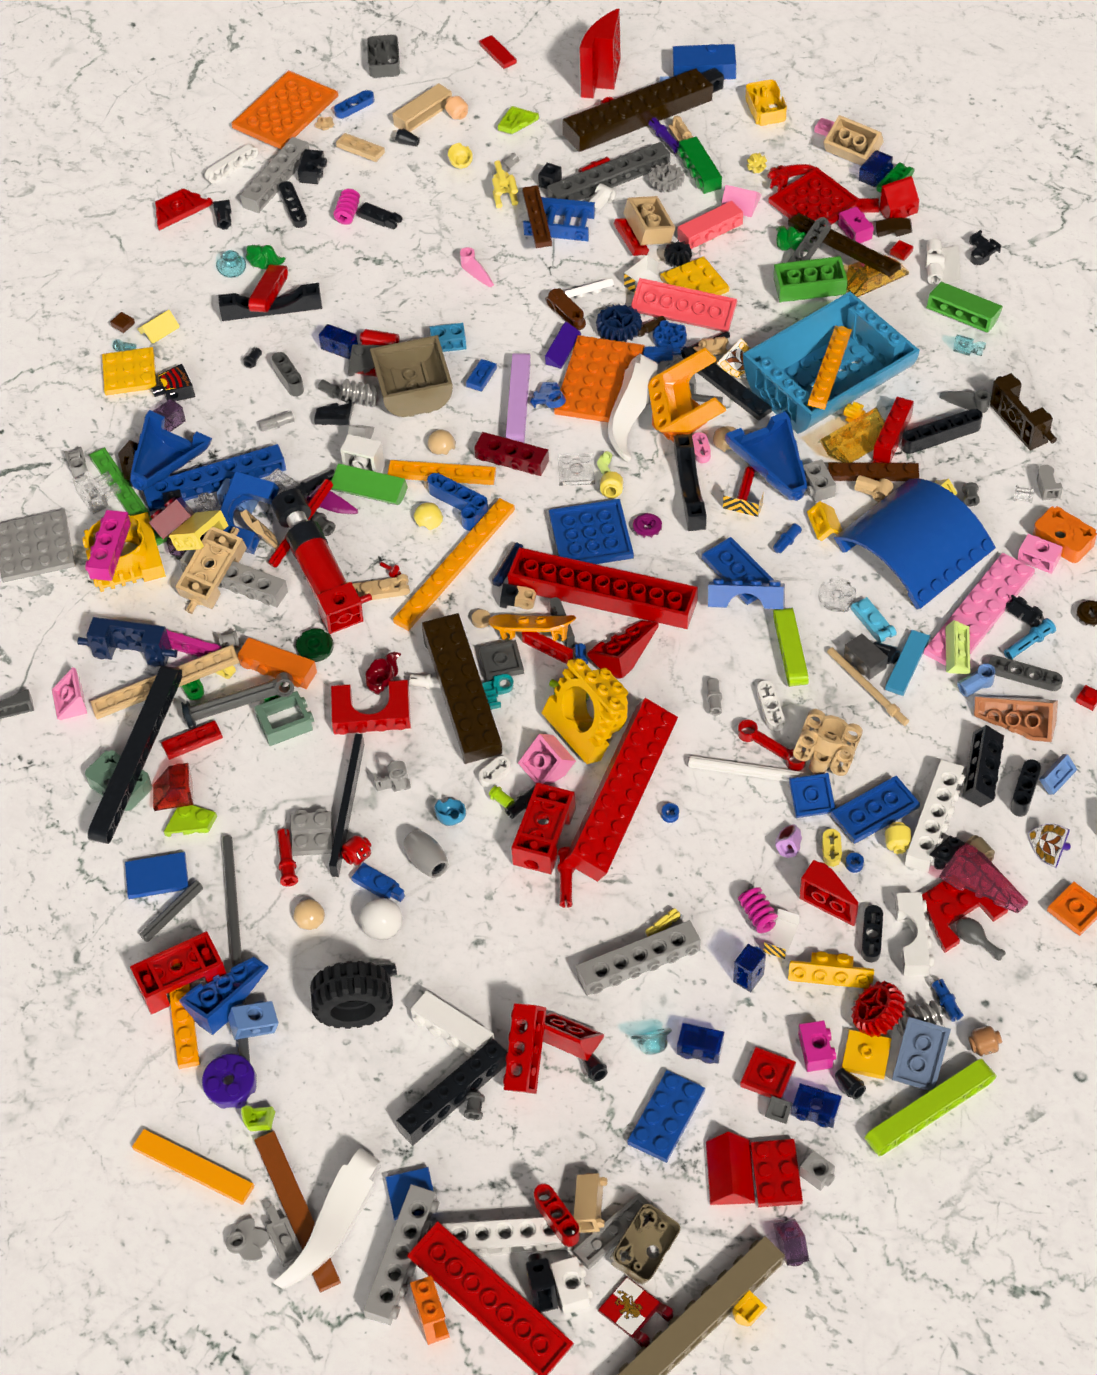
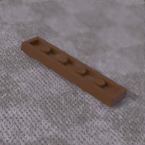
[522,185,552,248]
[828,463,920,481]

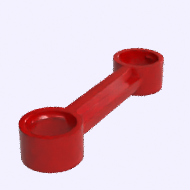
[738,720,806,771]

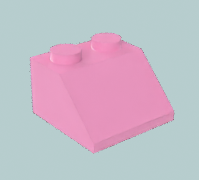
[518,734,576,785]

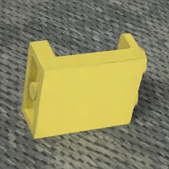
[169,510,229,551]

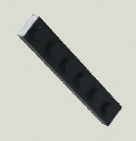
[697,363,772,420]

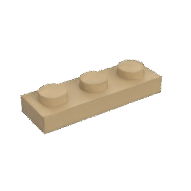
[336,133,385,162]

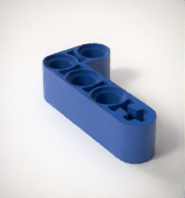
[427,473,488,531]

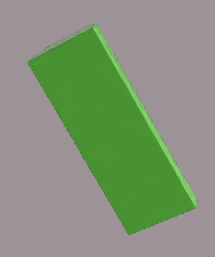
[926,281,1003,333]
[331,463,408,505]

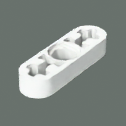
[757,680,784,731]

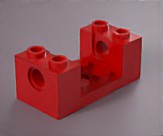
[511,783,576,874]
[130,931,226,1015]

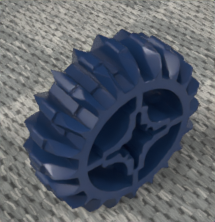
[596,303,642,342]

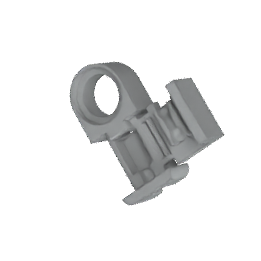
[373,761,411,792]

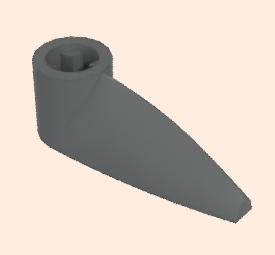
[939,390,991,413]

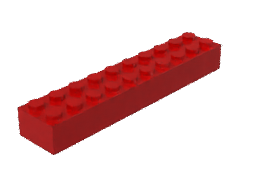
[508,547,698,629]
[563,698,678,882]

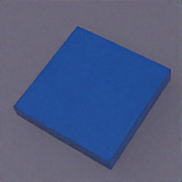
[789,773,835,818]
[385,1167,434,1221]

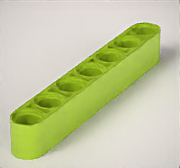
[864,1059,997,1156]

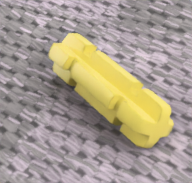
[645,908,680,937]

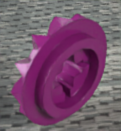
[633,513,662,538]

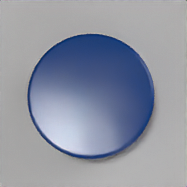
[653,320,687,349]

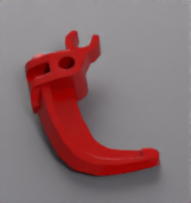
[767,164,816,191]

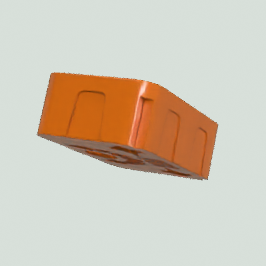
[1033,506,1097,563]

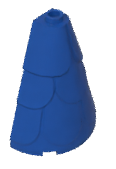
[130,410,212,490]
[725,412,807,501]

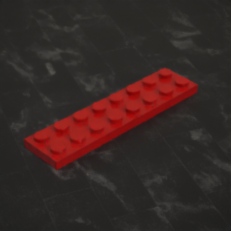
[407,1221,574,1375]

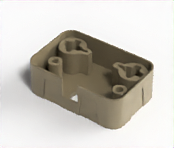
[610,1204,680,1284]

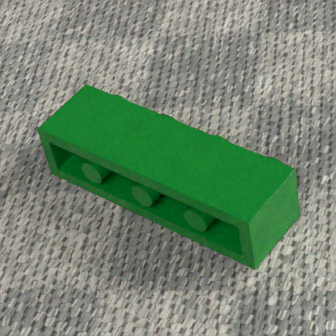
[677,136,722,194]

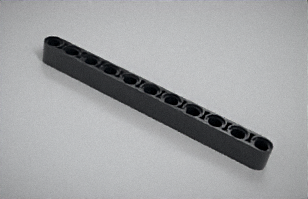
[88,665,182,844]

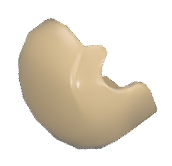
[713,426,736,452]
[428,429,456,455]
[293,899,325,930]

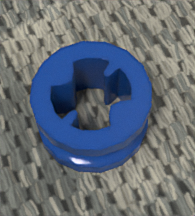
[661,803,679,823]
[845,852,864,873]

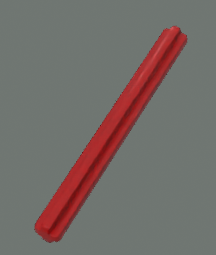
[268,479,333,568]

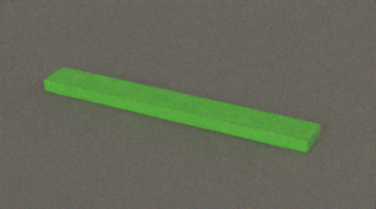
[89,447,167,546]

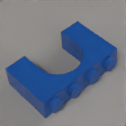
[219,471,280,555]

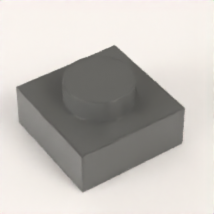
[765,1096,793,1124]

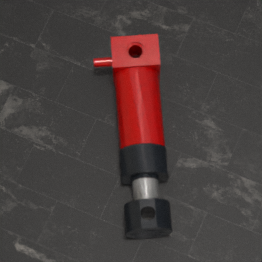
[271,489,372,634]

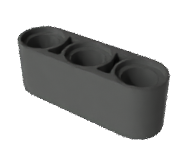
[272,352,304,397]

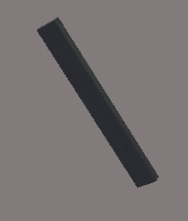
[329,733,365,877]

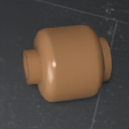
[968,1026,1002,1056]

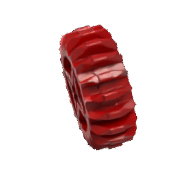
[851,981,906,1037]

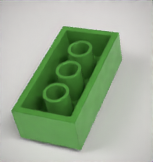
[773,256,847,302]

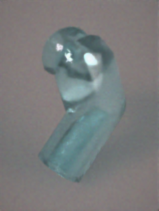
[112,339,136,352]

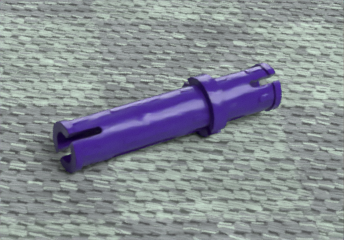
[648,118,679,154]

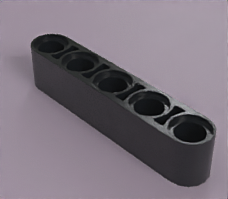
[901,409,983,454]

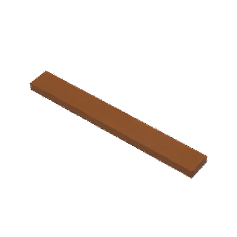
[254,1131,341,1293]

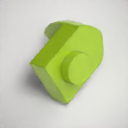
[241,1105,276,1131]

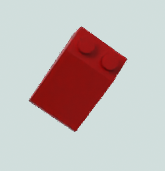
[799,859,859,926]

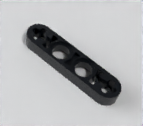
[279,181,307,228]

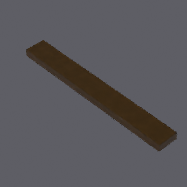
[788,213,901,277]

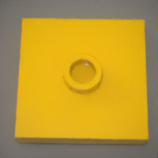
[842,1030,892,1079]

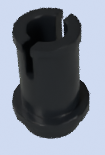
[243,347,262,368]

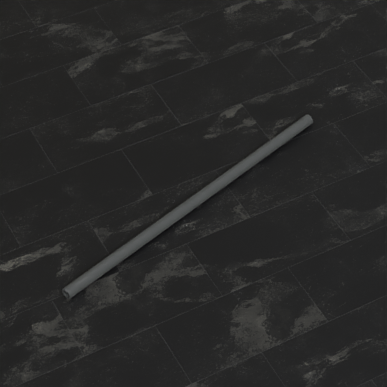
[222,836,250,1062]

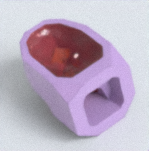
[775,824,802,858]

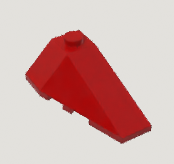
[587,620,659,679]

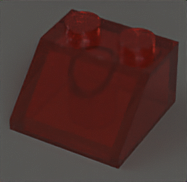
[153,763,193,811]

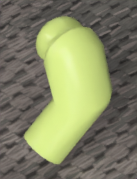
[597,451,612,475]

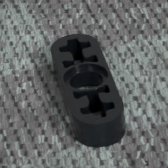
[861,905,883,962]

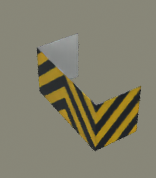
[624,255,659,293]
[723,483,764,517]
[763,908,800,959]

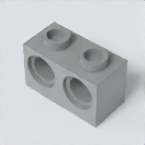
[803,459,836,502]

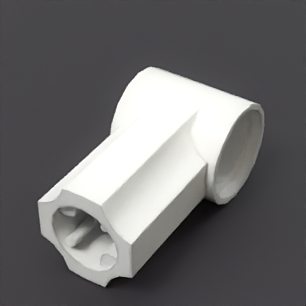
[587,183,616,212]

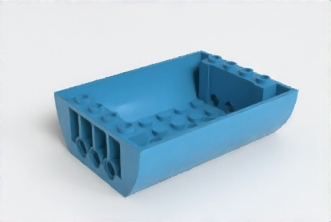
[743,292,920,434]

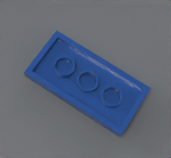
[702,537,774,605]
[831,775,920,844]
[628,1070,705,1163]

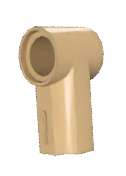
[854,475,894,502]

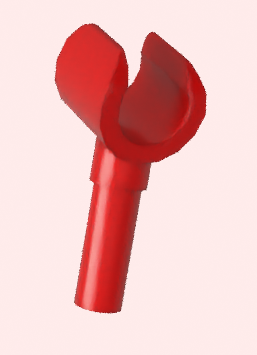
[380,562,401,578]

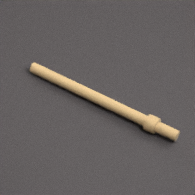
[827,647,909,726]

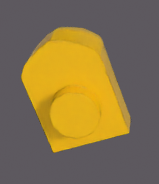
[732,1290,767,1326]

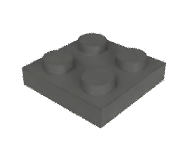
[479,640,524,681]

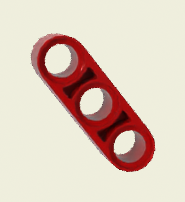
[534,1184,580,1247]

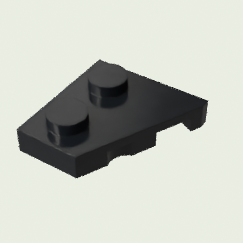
[314,399,354,426]

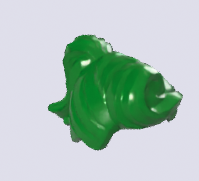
[776,225,813,252]
[245,244,286,269]

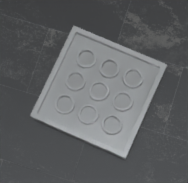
[0,509,75,583]

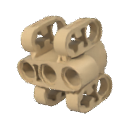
[793,709,863,776]

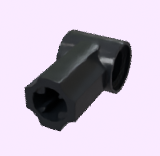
[213,199,232,230]

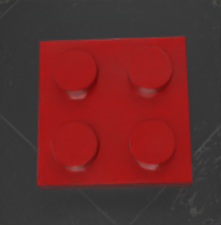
[740,1047,796,1099]

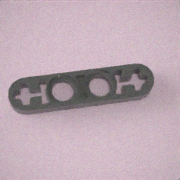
[787,217,831,263]
[988,656,1063,691]

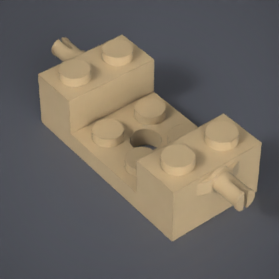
[175,526,247,614]

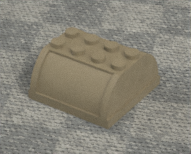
[370,335,453,417]

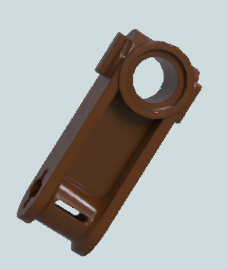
[545,288,586,330]

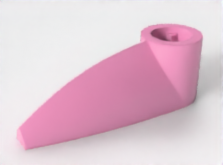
[460,247,494,287]

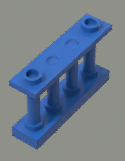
[523,197,595,242]

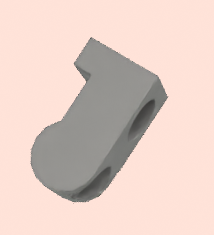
[1037,465,1063,501]

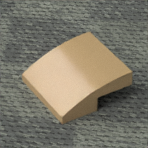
[240,510,279,549]

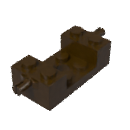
[990,373,1057,451]

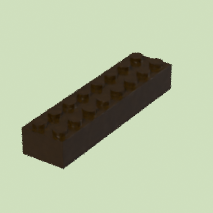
[422,613,502,764]

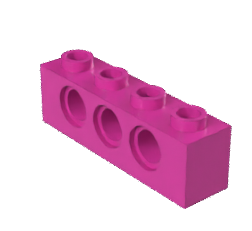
[85,510,131,581]

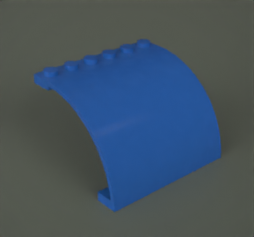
[834,478,996,609]

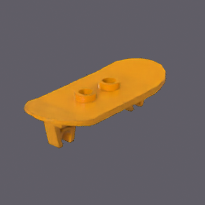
[488,614,576,641]

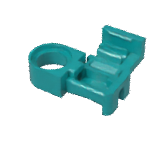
[482,674,514,710]

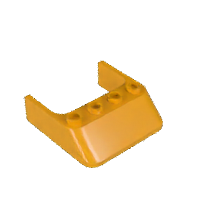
[648,348,726,432]

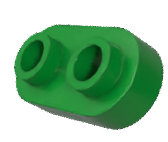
[180,679,204,700]

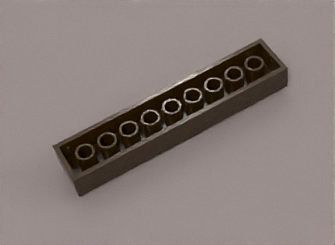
[562,68,713,152]

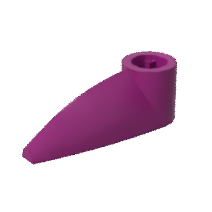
[307,485,358,514]

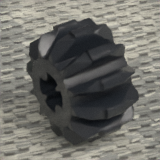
[664,240,692,267]

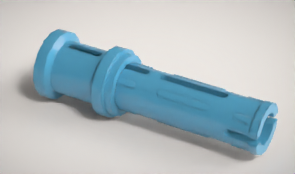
[1004,618,1056,660]

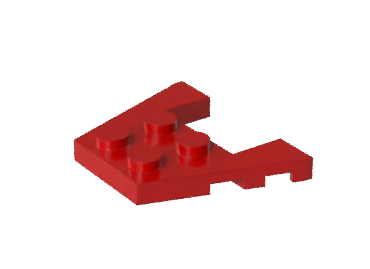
[922,875,1009,953]

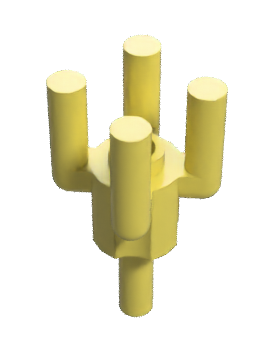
[492,160,518,208]

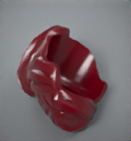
[366,652,401,695]

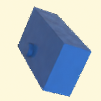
[673,44,736,80]

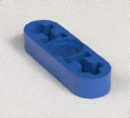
[334,90,374,119]

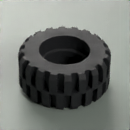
[310,961,393,1029]

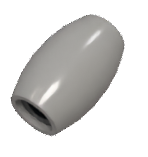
[404,830,449,878]

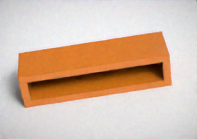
[238,637,317,689]

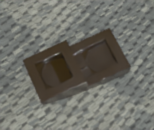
[875,218,912,237]

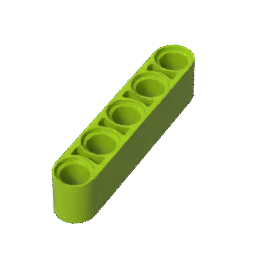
[773,607,809,687]

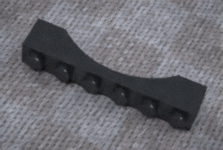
[218,283,322,321]
[674,434,707,531]

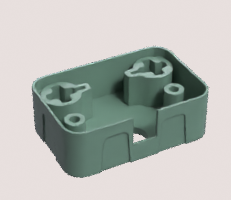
[85,750,152,811]

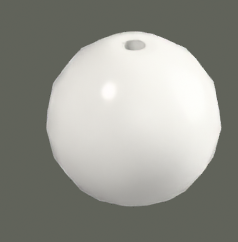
[360,898,403,940]

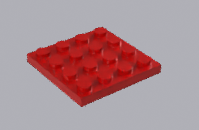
[768,167,861,226]

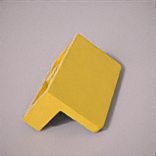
[807,501,843,541]

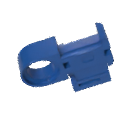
[530,382,566,408]

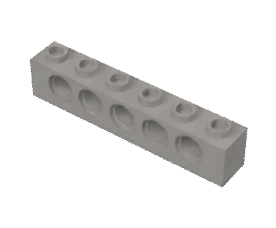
[240,137,309,213]
[179,549,288,607]
[576,920,701,995]
[363,1185,439,1326]

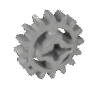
[649,162,684,192]

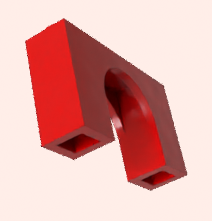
[331,680,411,735]

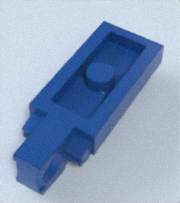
[351,863,405,902]

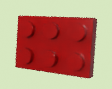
[750,1139,803,1208]

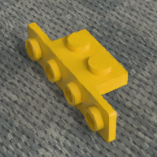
[788,951,874,989]

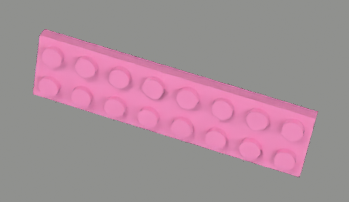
[924,553,1035,666]

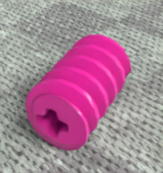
[334,188,360,225]
[738,887,778,934]

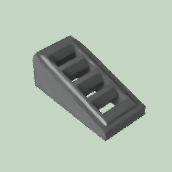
[0,689,34,719]

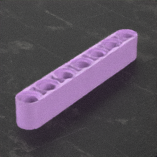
[506,353,530,443]

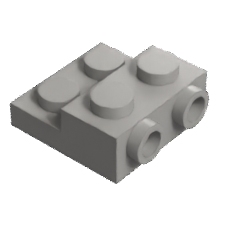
[291,809,333,856]

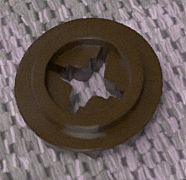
[1076,600,1097,627]

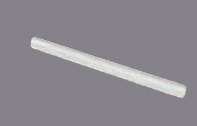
[688,756,816,782]

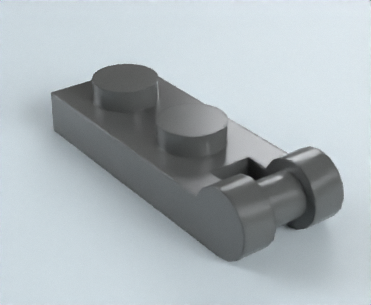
[550,597,575,648]

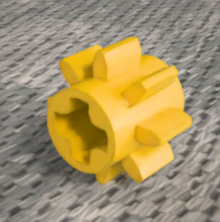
[843,402,866,424]

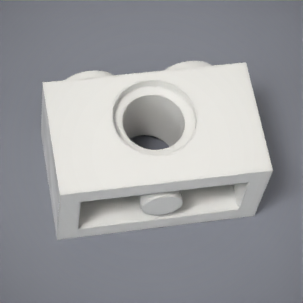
[550,1257,593,1314]

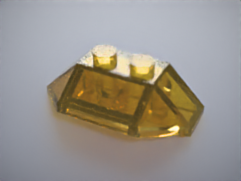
[846,255,909,297]
[819,408,885,463]

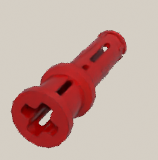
[277,829,298,887]
[557,847,575,908]

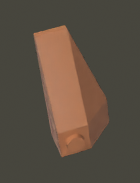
[974,696,1058,742]

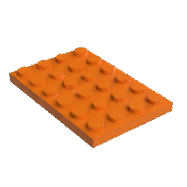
[231,70,338,149]
[554,335,645,423]

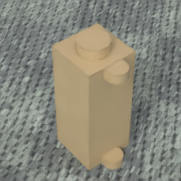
[574,1173,608,1233]

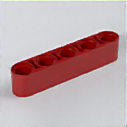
[249,265,288,313]

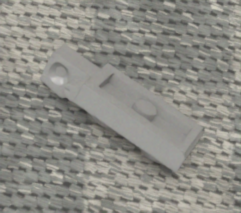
[265,1205,303,1267]

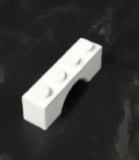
[895,892,934,976]

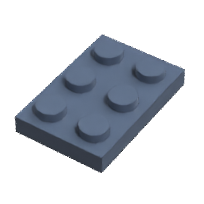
[892,1017,951,1091]

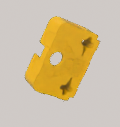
[745,79,787,126]

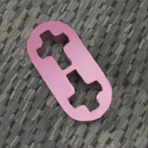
[692,432,711,463]

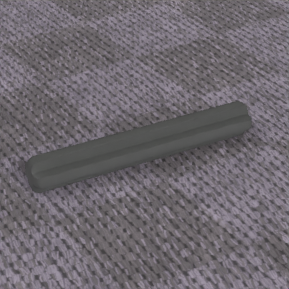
[140,880,203,942]

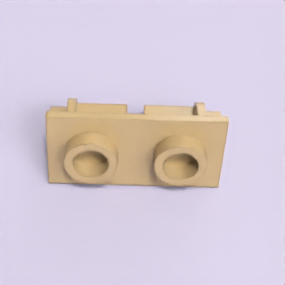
[668,116,693,142]
[693,337,729,355]

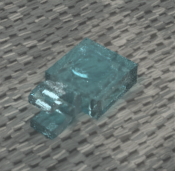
[953,335,986,356]

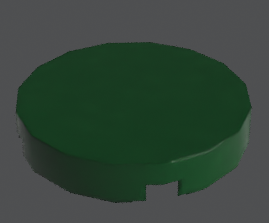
[296,629,334,662]

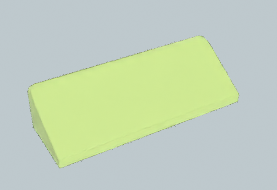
[945,620,970,674]

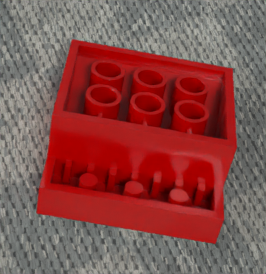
[580,9,621,99]

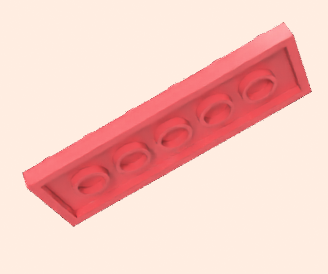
[631,278,738,332]

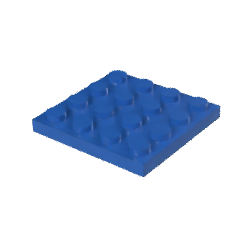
[549,499,634,564]

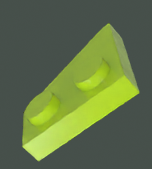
[498,106,539,134]
[164,801,217,837]

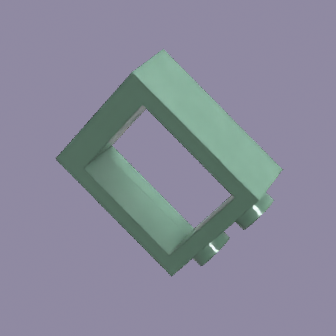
[254,691,314,746]

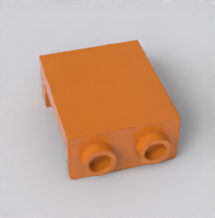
[410,1276,450,1345]

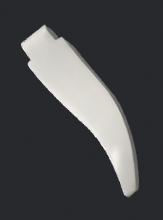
[608,354,658,462]
[274,1149,380,1288]

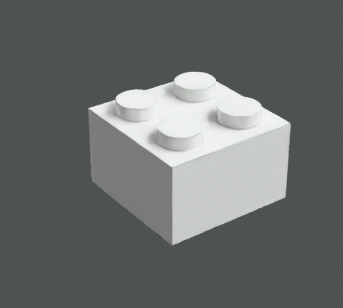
[340,434,385,473]

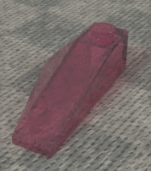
[939,843,1029,913]

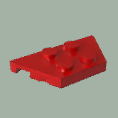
[155,188,213,231]

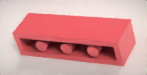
[677,201,743,249]

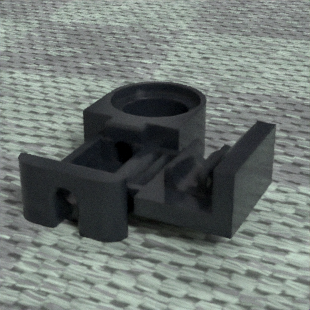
[969,230,1001,265]

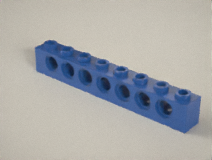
[143,444,286,511]

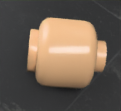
[445,96,468,120]

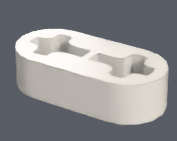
[479,756,511,788]

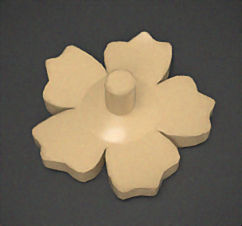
[315,117,334,130]

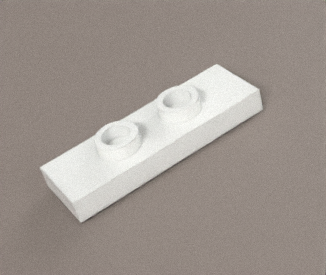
[564,279,614,299]

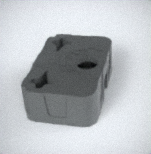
[367,35,400,78]

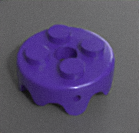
[202,1054,257,1109]

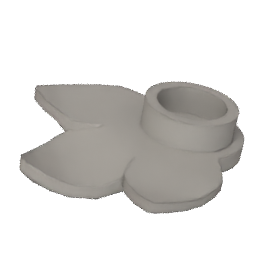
[226,1218,270,1261]

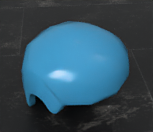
[434,798,466,826]

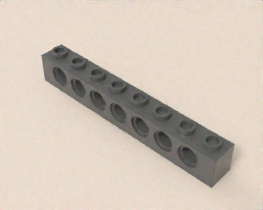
[547,142,670,201]

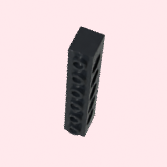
[396,1038,508,1146]

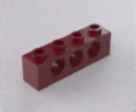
[474,432,549,476]

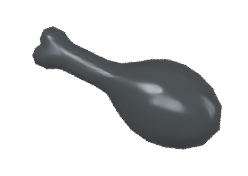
[956,917,1006,961]

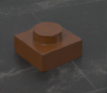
[110,312,135,333]

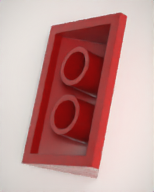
[543,1012,604,1061]
[706,1131,755,1205]

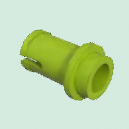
[489,786,514,808]

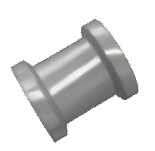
[218,630,240,648]

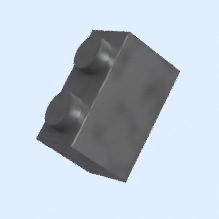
[844,633,888,680]

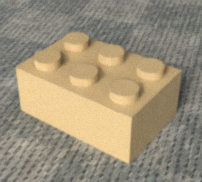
[823,115,884,168]
[623,196,675,245]

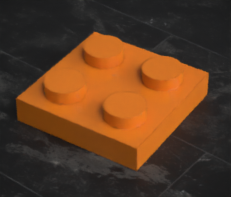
[1047,882,1097,936]

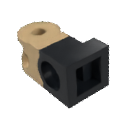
[500,583,536,610]

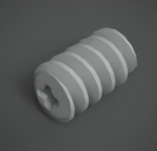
[339,379,377,407]
[896,1000,943,1036]

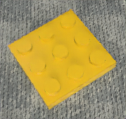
[660,256,729,295]
[102,347,157,396]

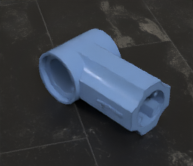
[957,663,995,697]

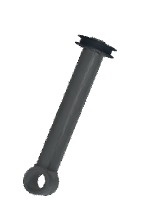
[181,672,294,729]

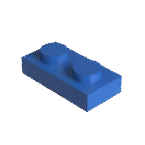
[466,359,497,392]

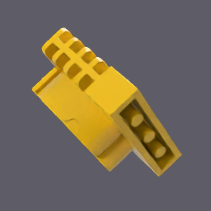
[82,512,166,592]
[541,658,629,764]

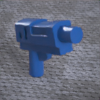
[643,346,681,363]

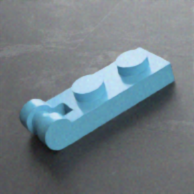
[851,597,897,643]

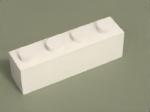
[411,991,494,1058]

